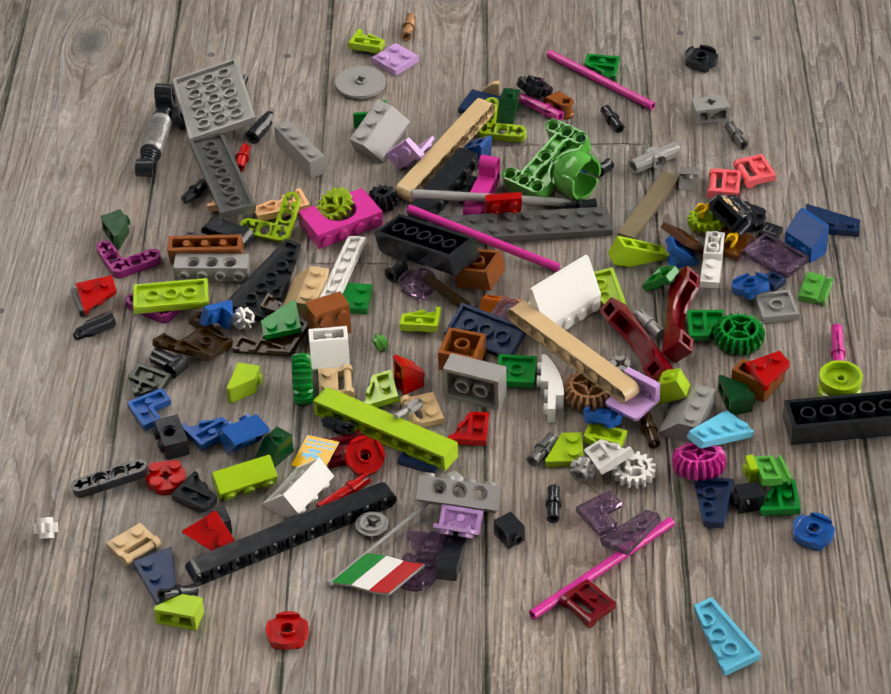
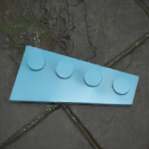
[687,410,754,448]
[694,597,761,677]

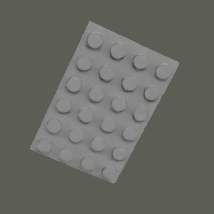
[172,57,257,139]

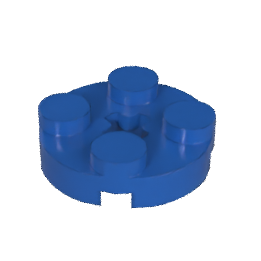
[731,272,770,299]
[583,407,623,428]
[792,512,835,551]

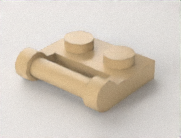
[318,364,355,397]
[400,392,444,428]
[106,523,162,567]

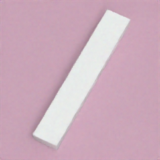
[319,236,366,298]

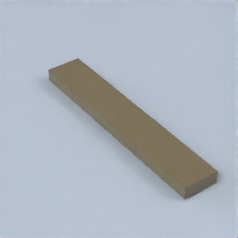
[618,171,679,239]

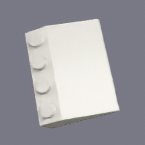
[530,255,601,330]

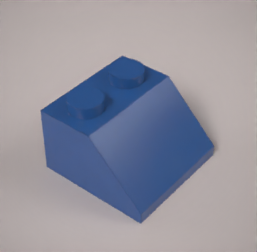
[784,207,829,263]
[217,414,270,454]

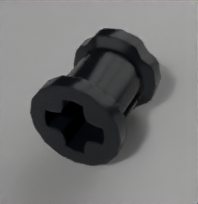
[385,259,409,283]

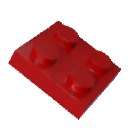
[484,192,522,214]

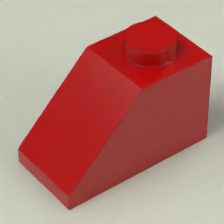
[393,355,425,395]

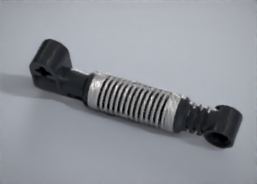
[135,83,176,177]

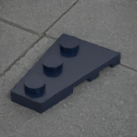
[806,204,860,237]
[694,477,734,529]
[133,547,176,606]

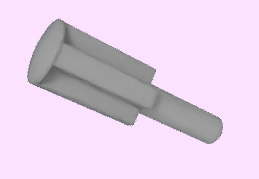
[394,398,423,419]

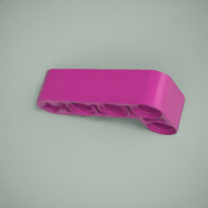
[463,155,500,215]

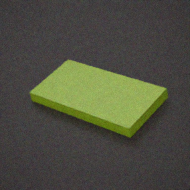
[133,278,209,314]

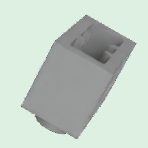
[691,95,730,125]

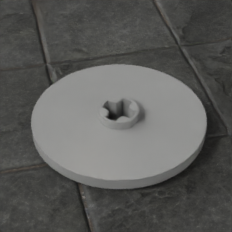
[335,66,386,99]

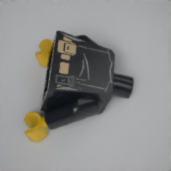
[695,193,753,248]

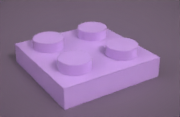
[372,43,419,76]

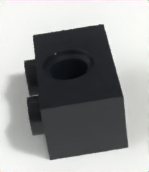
[153,414,190,460]

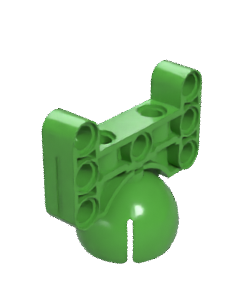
[502,119,601,200]

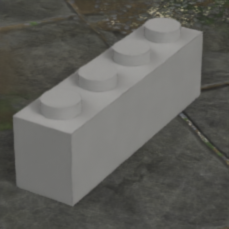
[274,121,326,179]

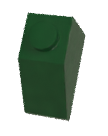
[496,88,520,125]
[100,209,130,250]
[717,375,755,415]
[254,426,294,467]

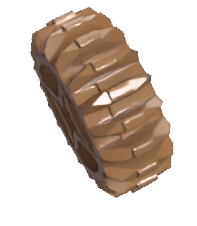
[563,371,611,413]

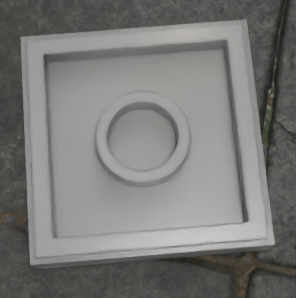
[753,290,800,324]

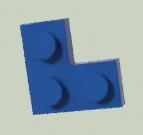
[127,388,171,431]

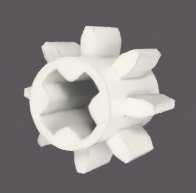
[232,307,255,331]
[33,517,58,539]

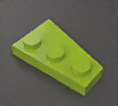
[594,267,627,306]

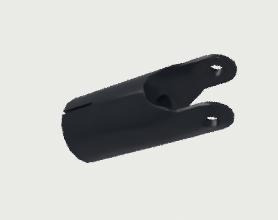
[245,111,274,144]
[73,311,116,340]

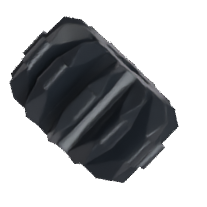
[368,184,398,213]

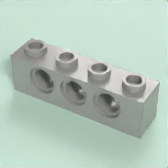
[173,253,251,282]
[415,472,501,513]

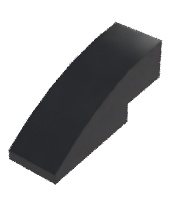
[436,536,467,581]

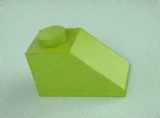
[226,362,264,403]
[654,368,690,406]
[154,594,204,631]

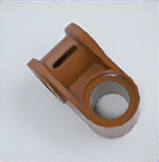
[543,91,574,120]

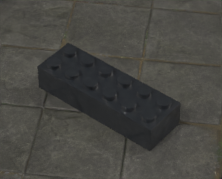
[374,214,480,276]
[782,390,891,445]

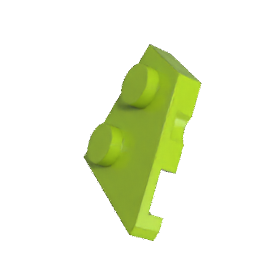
[348,29,385,54]
[364,370,400,408]
[583,423,628,448]

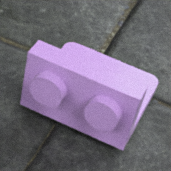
[385,136,435,170]
[606,367,660,421]
[433,504,484,539]

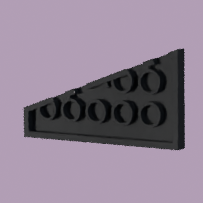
[228,239,302,322]

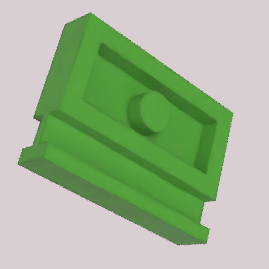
[798,272,834,306]
[754,455,792,486]

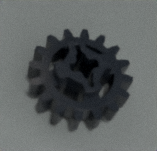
[516,75,554,99]

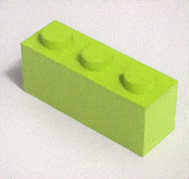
[211,455,278,501]

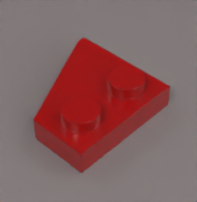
[75,275,117,315]
[745,350,790,391]
[448,411,489,446]
[181,510,235,551]

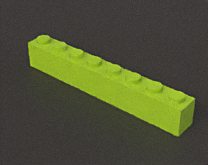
[313,387,458,471]

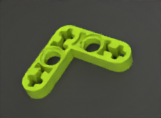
[477,97,527,142]
[239,191,301,243]

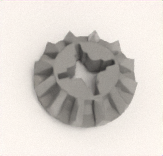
[608,354,636,373]
[355,512,389,539]

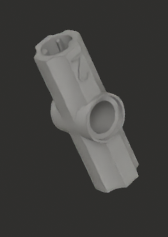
[629,141,681,174]

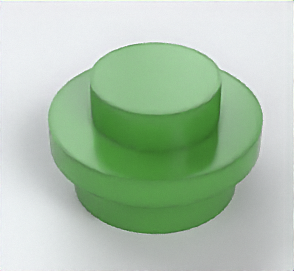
[372,333,388,352]

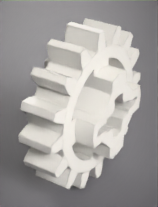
[612,451,656,489]

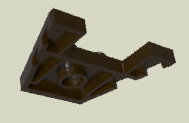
[232,293,309,356]
[152,311,233,361]

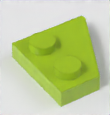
[399,307,441,333]
[545,432,584,467]

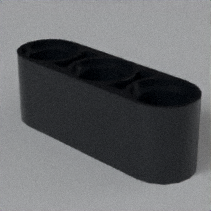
[201,216,255,249]

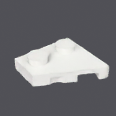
[584,439,635,475]

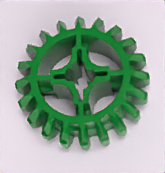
[713,312,765,356]
[291,353,314,406]

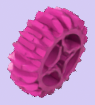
[672,443,727,481]

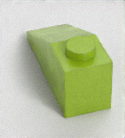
[608,236,669,267]

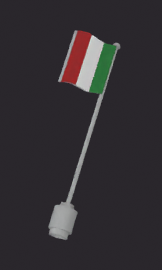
[326,471,464,595]

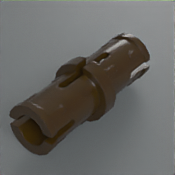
[640,412,661,449]

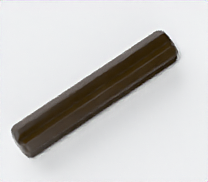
[423,273,471,308]

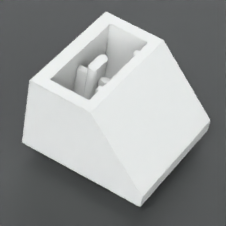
[309,326,350,372]

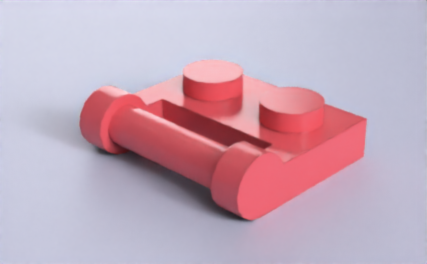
[733,154,776,189]
[706,168,741,199]

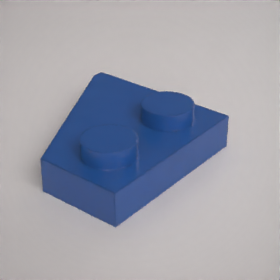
[182,417,228,451]

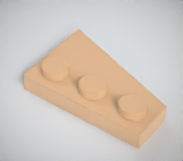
[254,188,310,221]

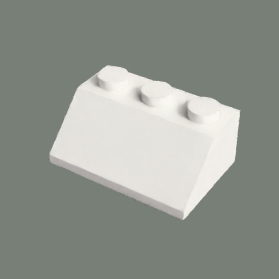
[262,458,334,518]

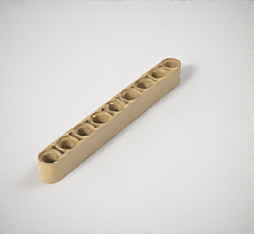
[395,98,495,202]
[507,301,640,403]

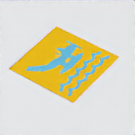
[291,435,339,467]

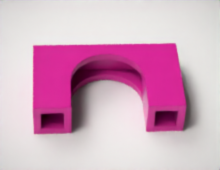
[298,188,383,249]

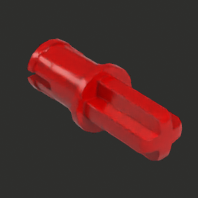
[235,143,251,172]

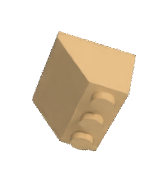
[283,266,329,321]

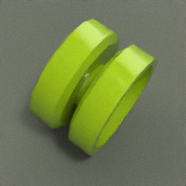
[817,360,863,397]

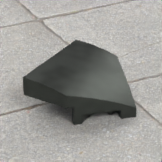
[128,362,172,396]

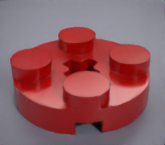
[344,436,385,476]
[145,460,186,495]
[266,611,309,650]

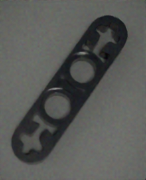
[71,459,149,498]

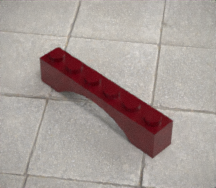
[662,266,700,363]
[599,297,674,382]

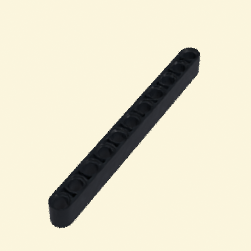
[185,482,397,586]

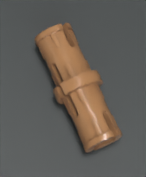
[401,13,416,41]

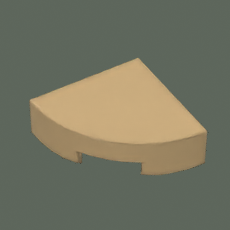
[483,81,500,96]

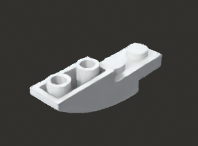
[700,231,725,288]
[537,354,564,423]

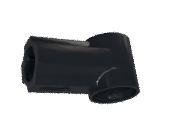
[149,347,189,379]

